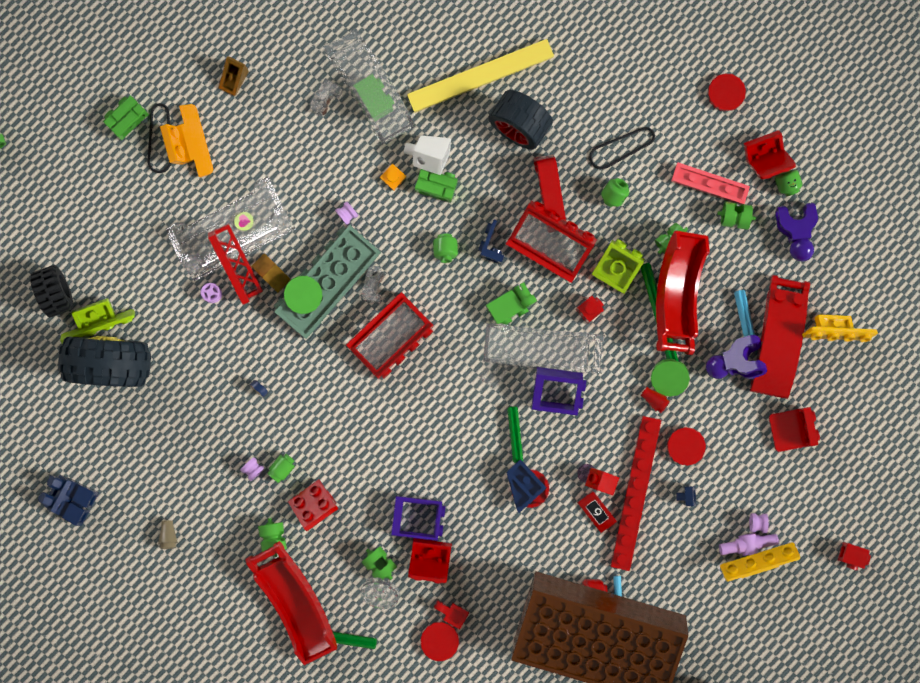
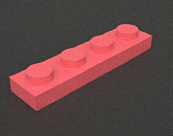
[671,162,750,205]

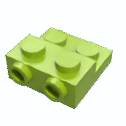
[591,239,645,294]

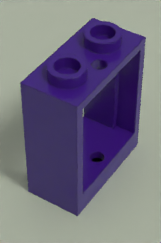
[532,367,586,416]
[391,496,446,541]

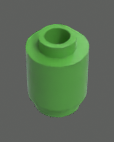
[267,454,295,483]

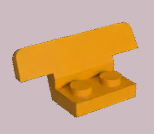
[160,104,213,177]

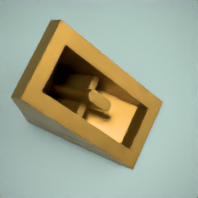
[218,56,249,96]
[251,253,291,293]

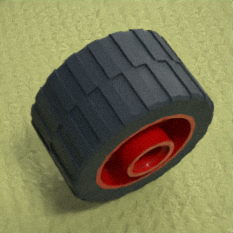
[488,90,553,150]

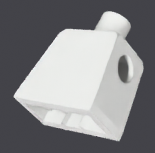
[404,135,451,175]

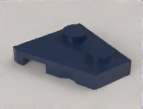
[506,459,546,513]

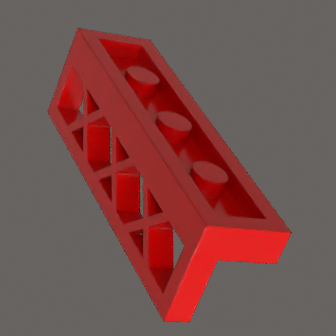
[208,223,263,305]

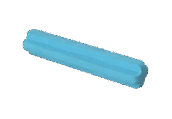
[734,290,755,337]

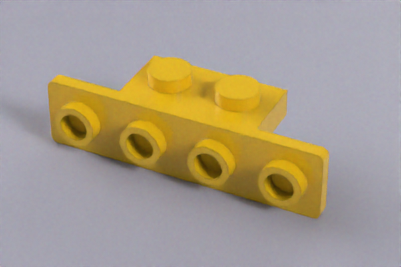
[803,314,878,342]
[720,542,800,582]

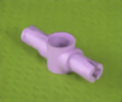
[719,533,779,556]

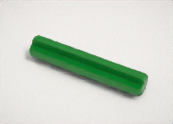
[507,406,523,463]
[333,632,377,649]

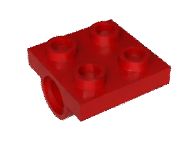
[288,479,338,531]

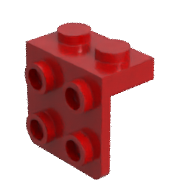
[744,130,796,180]
[769,407,820,452]
[408,538,452,584]

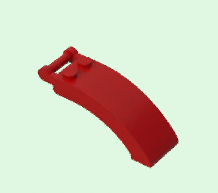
[656,231,710,355]
[750,274,810,399]
[245,541,337,665]

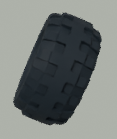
[58,336,151,387]

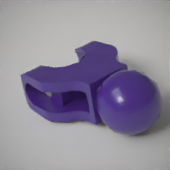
[775,202,818,262]
[706,335,767,379]

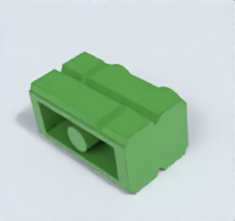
[103,95,149,140]
[415,169,458,203]

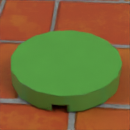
[284,276,322,314]
[651,359,690,397]

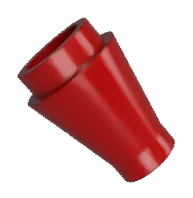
[641,387,670,413]

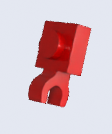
[434,600,469,630]

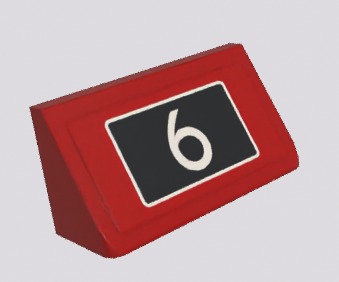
[577,491,617,533]

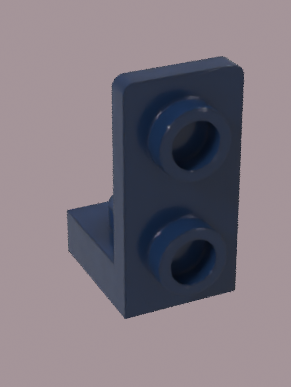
[478,219,504,265]

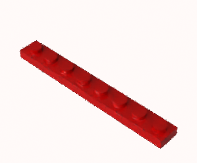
[610,416,662,571]

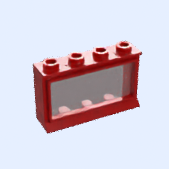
[506,200,598,283]
[346,292,434,379]

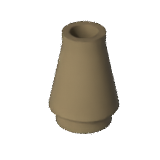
[158,520,178,549]

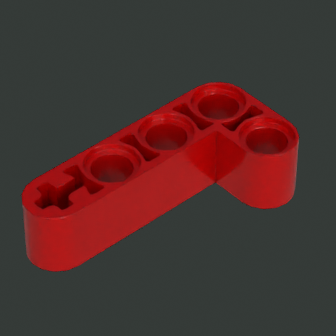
[534,154,566,233]

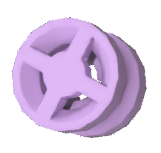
[335,201,358,225]
[201,283,222,303]
[240,457,265,481]
[749,513,769,533]

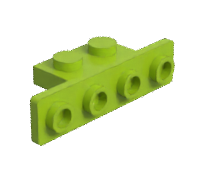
[60,298,135,344]

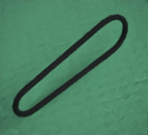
[147,103,171,173]
[589,127,655,169]

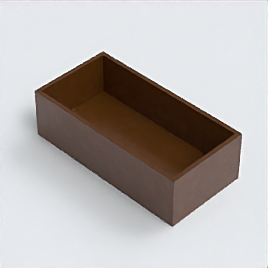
[511,571,689,683]

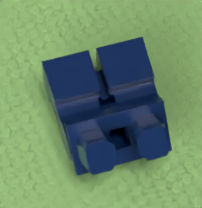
[38,474,100,526]

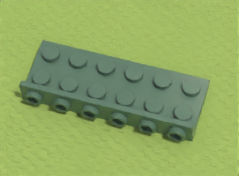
[274,225,381,339]

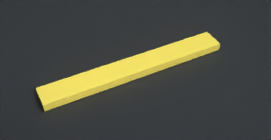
[407,39,554,113]

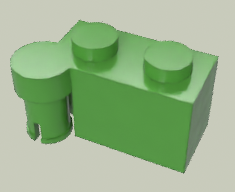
[486,282,537,327]

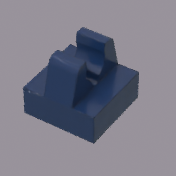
[676,486,697,506]

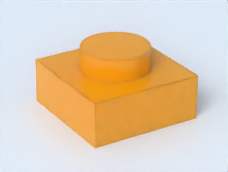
[380,163,407,191]

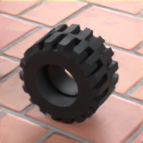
[30,265,73,318]

